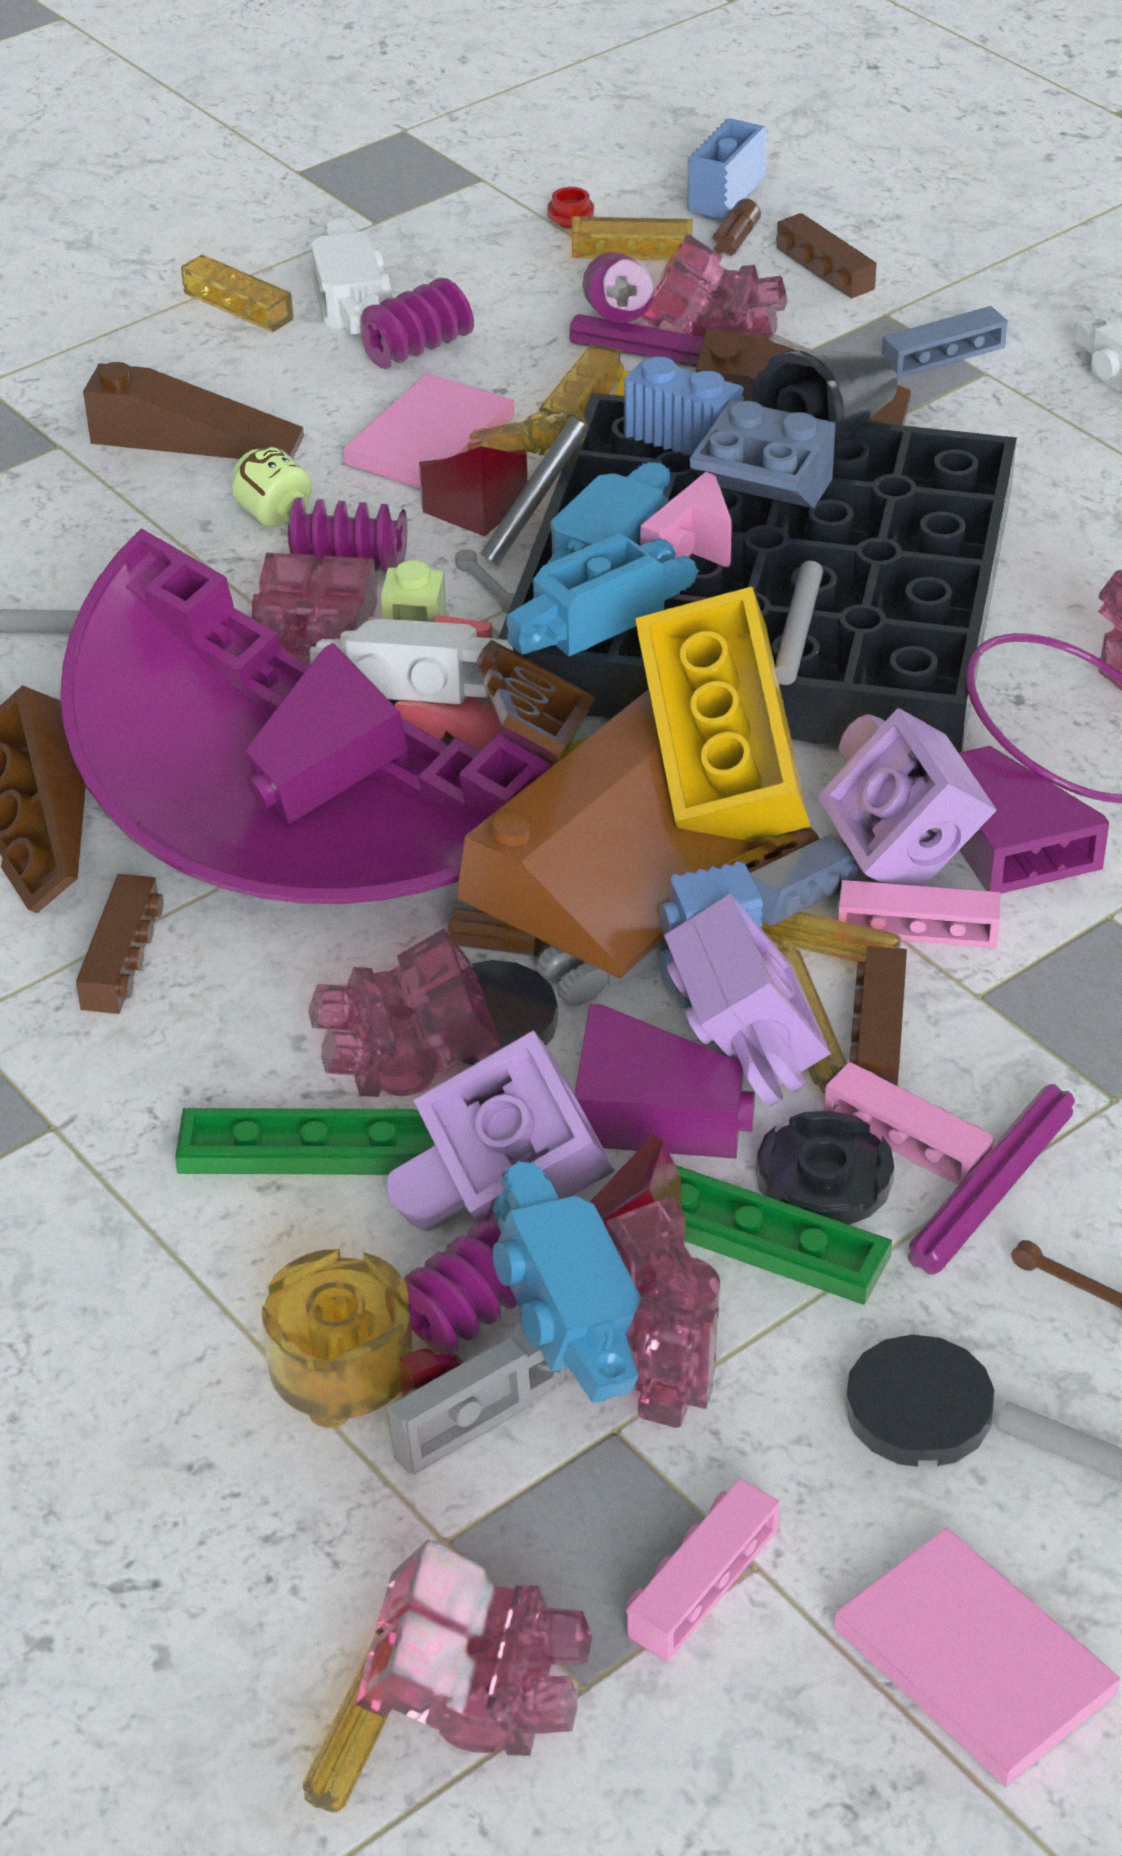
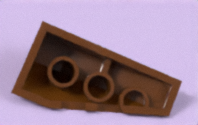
[696,326,911,425]
[83,362,304,459]
[477,639,596,765]
[0,685,86,913]

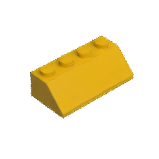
[635,587,811,842]

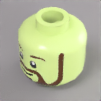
[232,447,311,527]

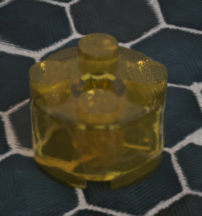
[262,1249,413,1428]

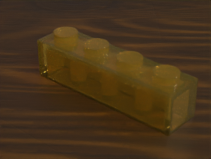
[571,216,693,261]
[181,254,294,332]
[539,343,624,439]

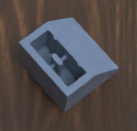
[690,400,835,508]

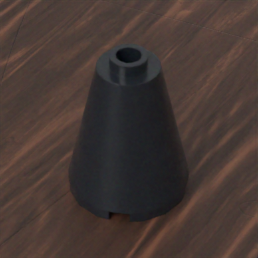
[752,350,897,447]

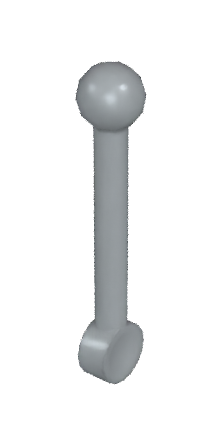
[455,550,515,613]

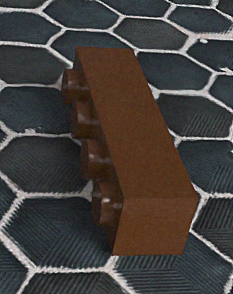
[776,213,877,299]
[76,874,164,1014]
[849,946,907,1086]

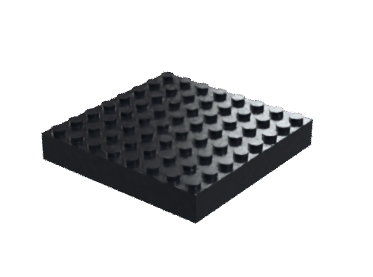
[498,393,1017,753]

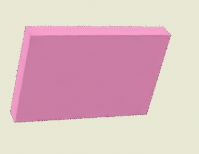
[343,373,514,489]
[834,1527,1120,1787]

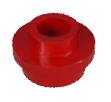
[547,187,594,229]

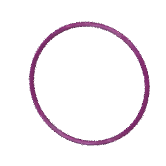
[966,633,1122,803]

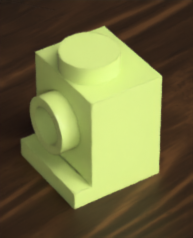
[381,560,449,622]

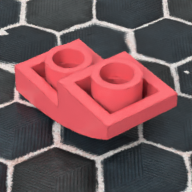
[395,696,499,751]

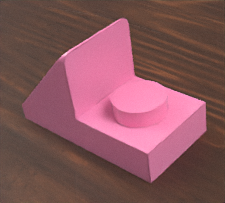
[640,472,732,567]

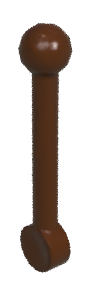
[1011,1240,1122,1309]

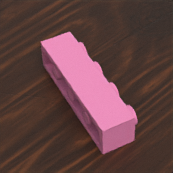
[838,880,1001,948]
[824,1062,993,1186]
[625,1478,780,1662]

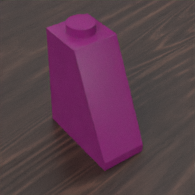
[245,642,409,825]
[959,746,1109,894]
[574,1004,755,1159]

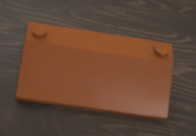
[456,689,754,979]

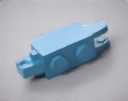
[547,462,670,564]
[507,532,699,656]
[492,1160,642,1403]

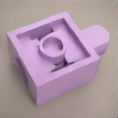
[817,708,997,886]
[664,893,831,1106]
[387,1030,615,1229]

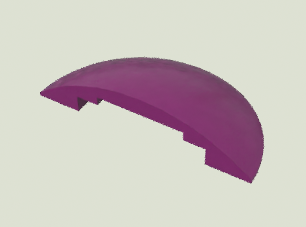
[60,528,553,904]

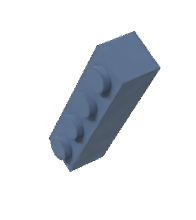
[881,306,1008,379]
[750,836,858,926]

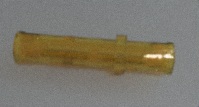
[468,410,588,456]

